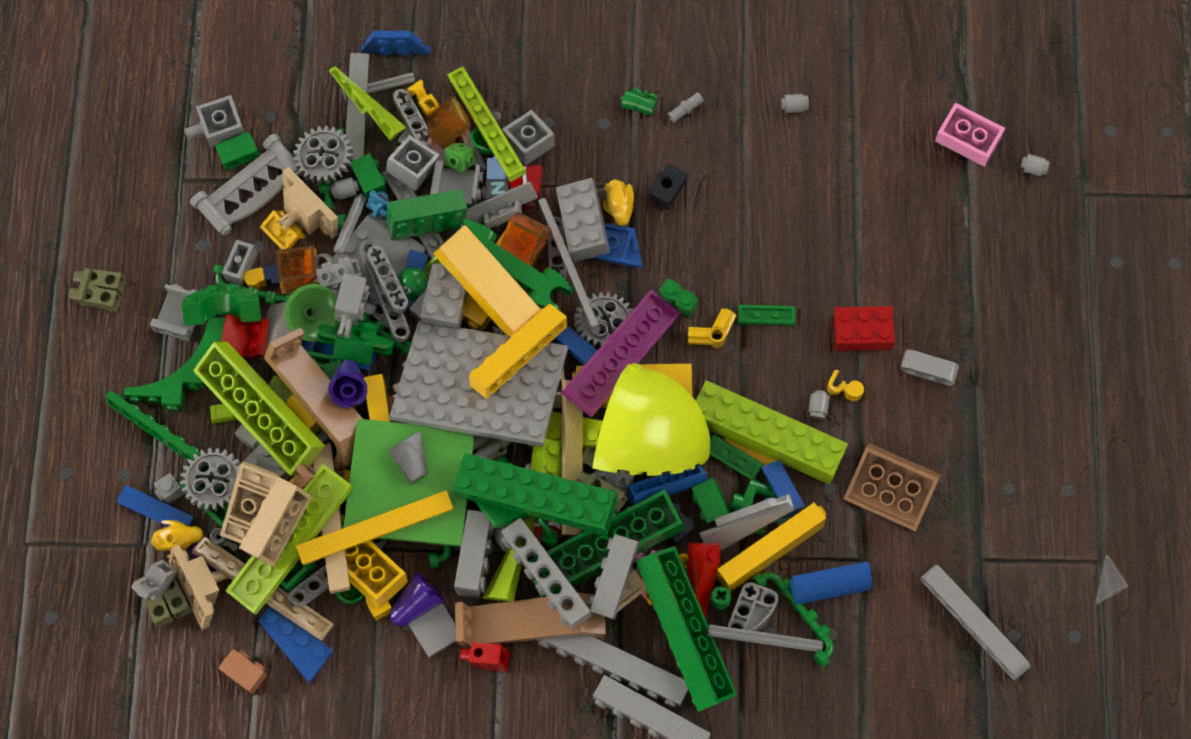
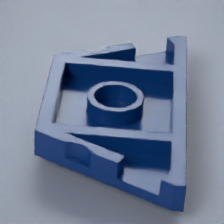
[360,31,431,56]
[589,223,643,269]

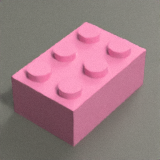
[935,103,1005,167]

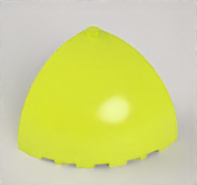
[592,363,710,476]

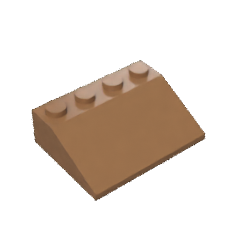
[844,443,941,532]

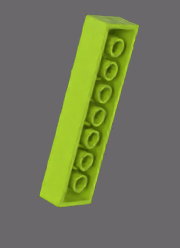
[193,342,325,476]
[696,380,848,485]

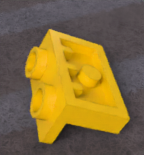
[260,210,306,252]

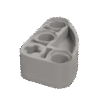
[728,582,778,641]

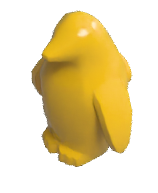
[603,179,634,226]
[151,520,203,558]

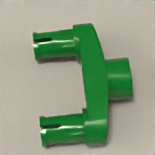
[730,479,774,536]

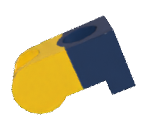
[244,265,283,289]

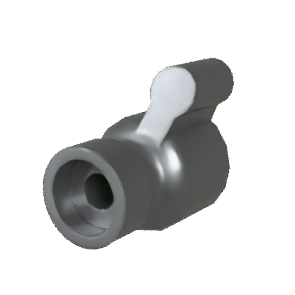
[210,528,240,554]

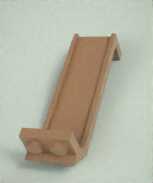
[264,328,362,472]
[455,593,606,648]

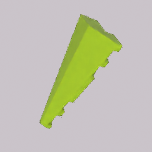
[329,66,407,140]
[482,516,535,602]

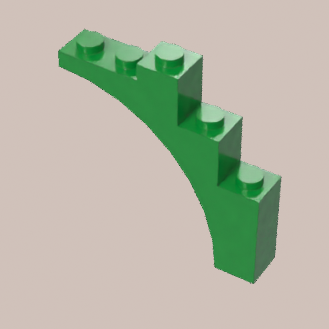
[124,318,225,412]

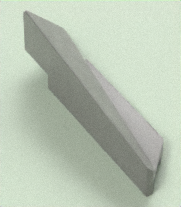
[700,494,794,550]

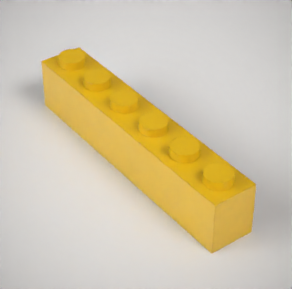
[469,304,567,399]

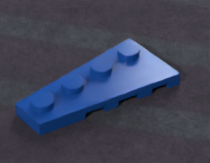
[259,606,334,683]

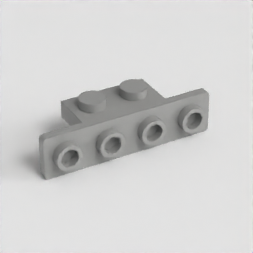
[466,182,538,229]

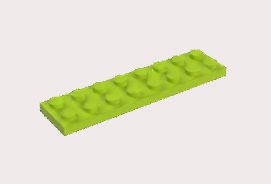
[225,464,354,615]

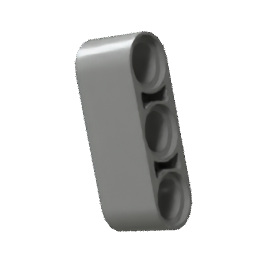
[900,350,959,386]

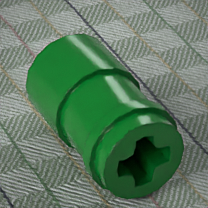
[620,90,657,116]
[710,587,731,612]

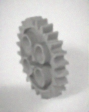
[293,125,354,184]
[574,292,634,348]
[180,448,240,511]

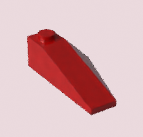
[688,542,721,617]

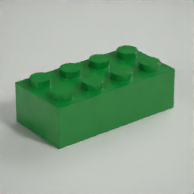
[386,189,467,240]

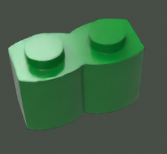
[659,279,698,318]

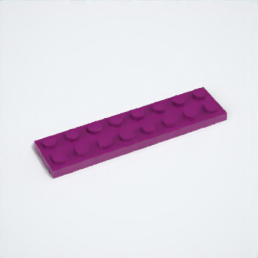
[562,289,681,418]

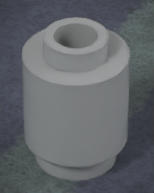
[781,94,809,113]
[1021,154,1050,176]
[331,177,360,200]
[808,390,830,420]

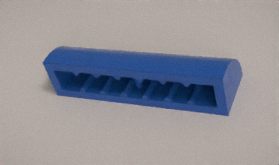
[627,464,707,507]
[789,562,872,605]

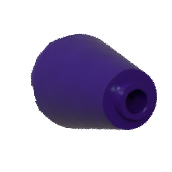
[328,360,368,408]
[389,572,444,627]

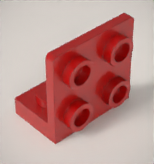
[221,314,270,361]

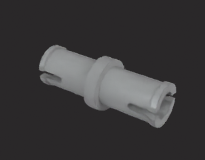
[668,92,704,123]

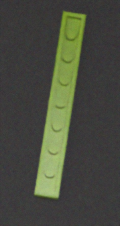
[447,67,527,182]

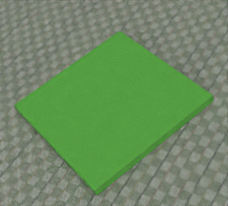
[343,419,474,547]

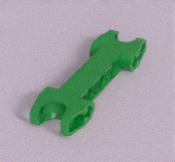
[462,219,575,311]

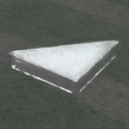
[1095,555,1128,606]

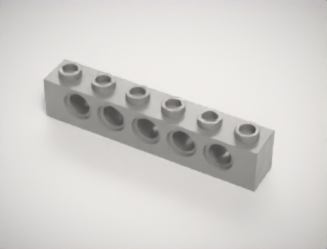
[501,518,591,630]

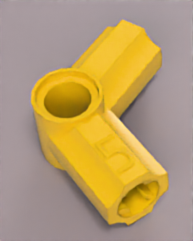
[688,308,737,348]

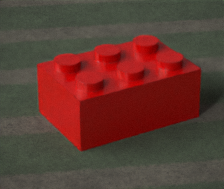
[833,306,895,351]

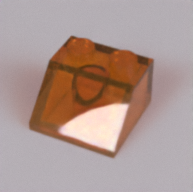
[426,95,470,149]
[500,212,552,267]
[276,245,318,294]

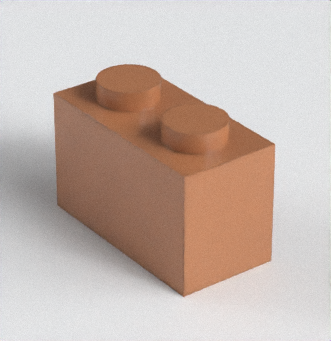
[218,649,267,695]

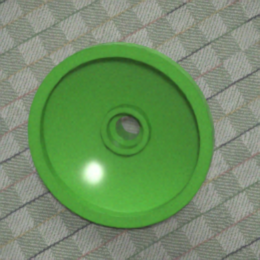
[285,284,339,342]

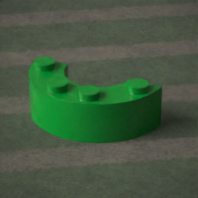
[181,284,261,325]

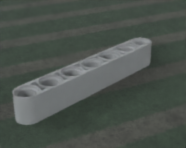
[920,564,1031,680]

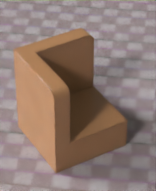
[293,463,316,490]

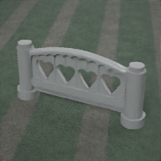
[190,134,302,236]

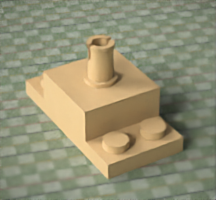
[278,167,338,239]
[220,461,280,543]
[169,545,229,630]

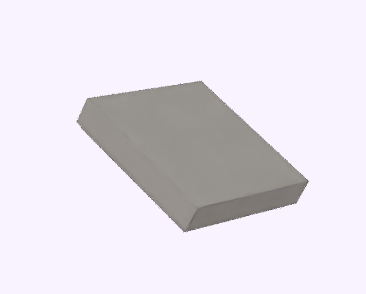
[408,604,456,658]

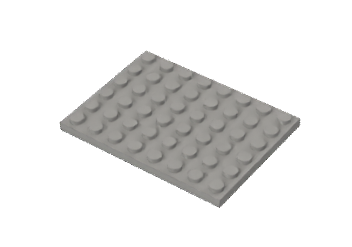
[389,321,568,447]

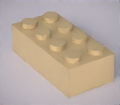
[239,477,312,567]

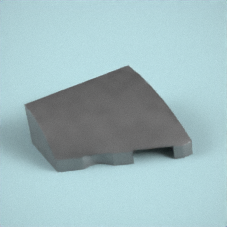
[388,432,428,486]

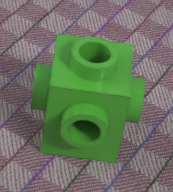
[444,143,475,172]

